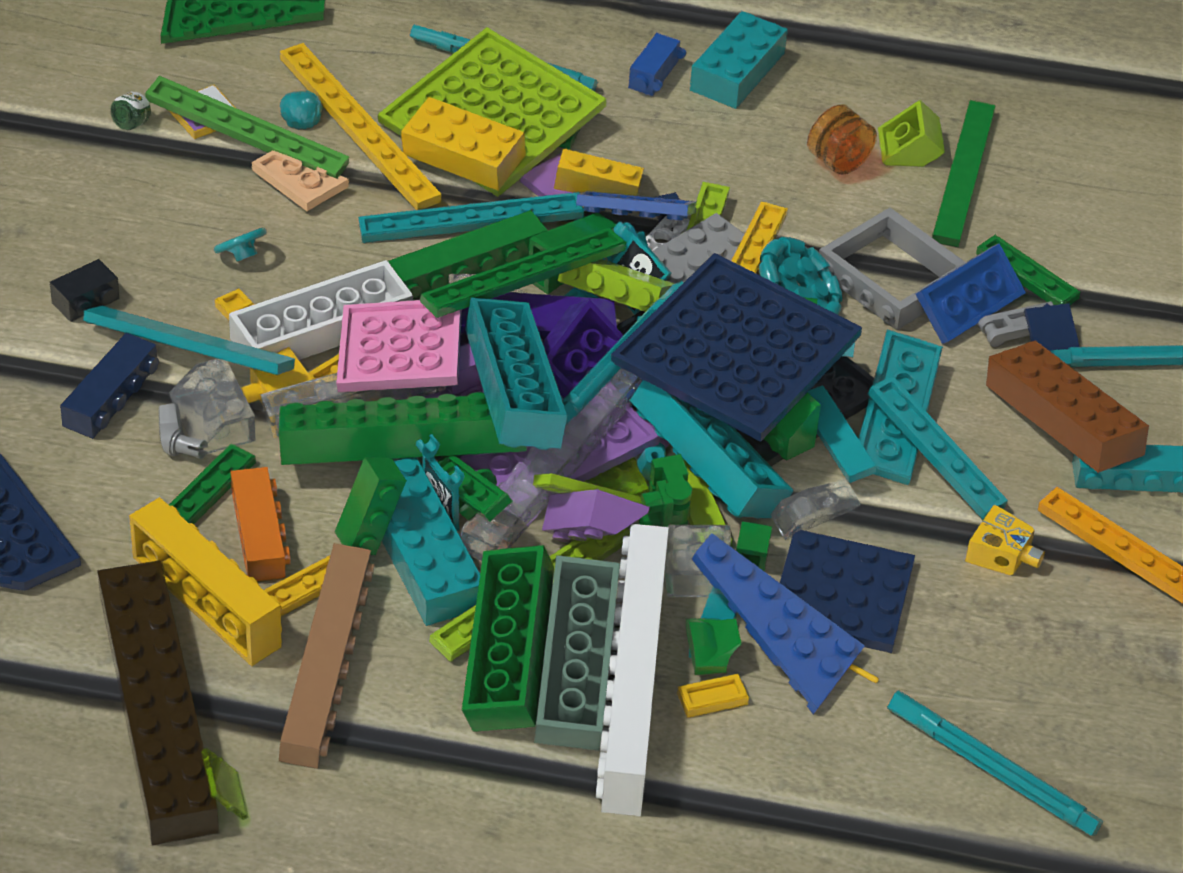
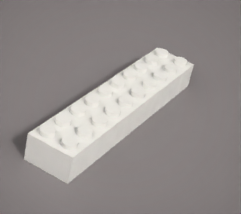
[596,524,669,816]

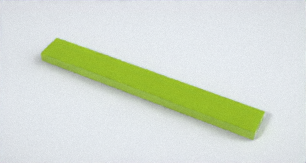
[429,527,630,662]

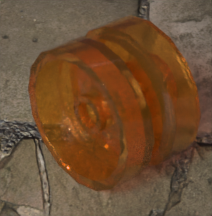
[807,104,877,175]

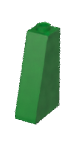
[529,212,616,294]

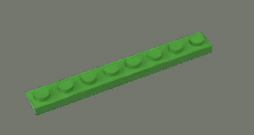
[145,75,349,178]

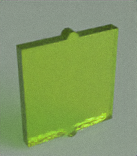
[201,748,248,820]

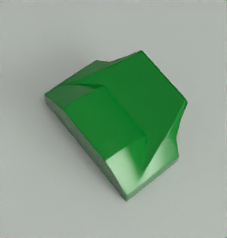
[685,618,742,675]

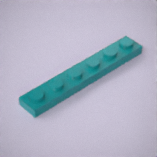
[868,375,1008,520]

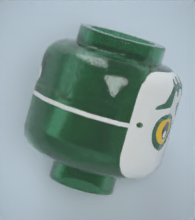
[110,92,151,130]

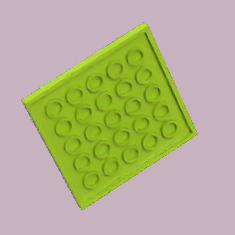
[377,27,607,197]

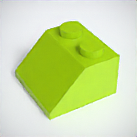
[878,100,945,167]

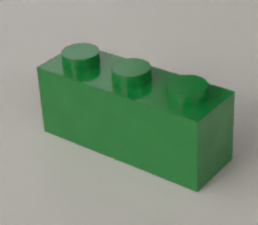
[335,457,407,555]

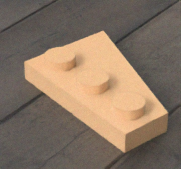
[252,150,349,211]

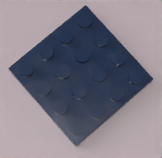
[780,529,915,653]

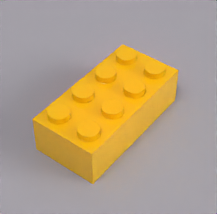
[401,97,526,191]

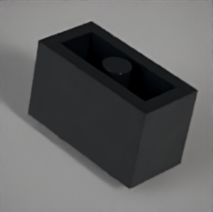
[50,259,120,322]

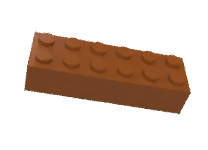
[986,341,1149,473]

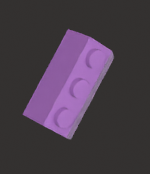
[542,489,649,543]

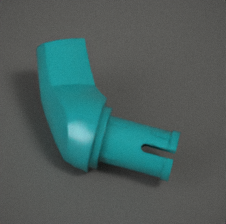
[637,442,666,481]

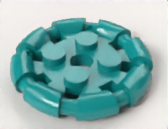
[759,237,843,315]

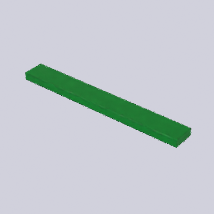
[932,100,996,247]
[420,227,626,318]

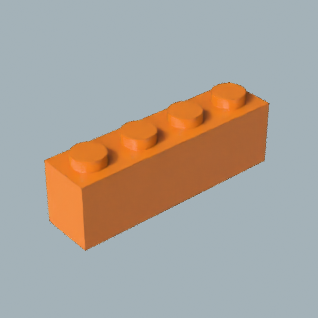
[231,467,291,581]

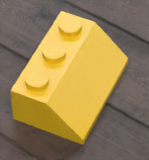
[554,149,645,196]

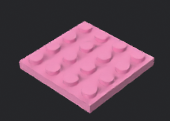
[336,300,462,392]

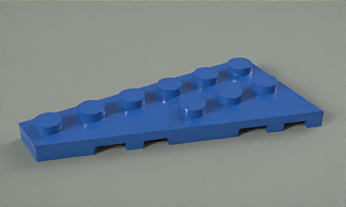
[692,533,865,715]

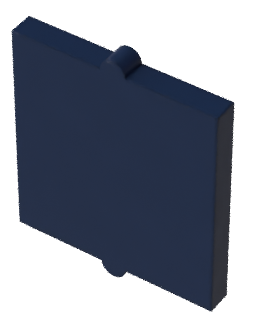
[1024,303,1080,352]

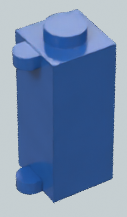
[628,33,687,96]

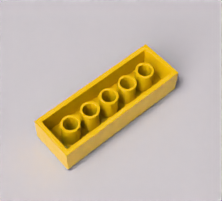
[129,497,282,666]

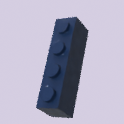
[60,333,159,439]

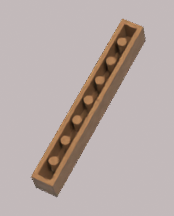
[279,543,375,769]

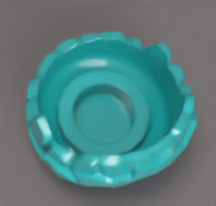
[279,90,323,129]

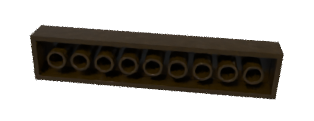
[97,560,219,845]

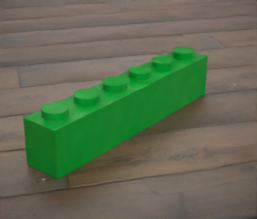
[388,210,548,299]

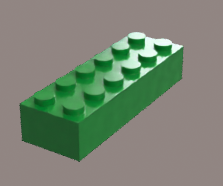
[462,545,554,732]

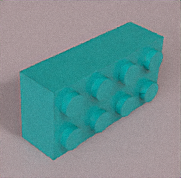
[690,11,788,109]

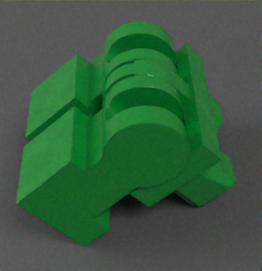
[639,454,692,539]

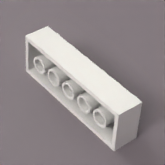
[229,260,413,360]

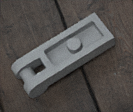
[978,302,1053,347]

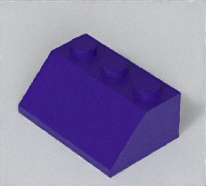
[542,299,623,397]

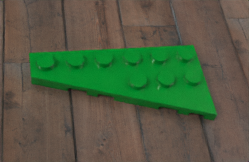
[160,0,326,44]

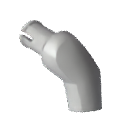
[159,403,208,459]

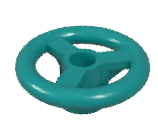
[213,227,267,262]

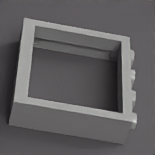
[819,208,966,330]

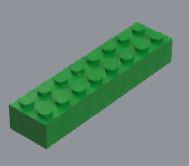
[279,392,527,465]

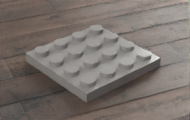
[652,213,760,284]

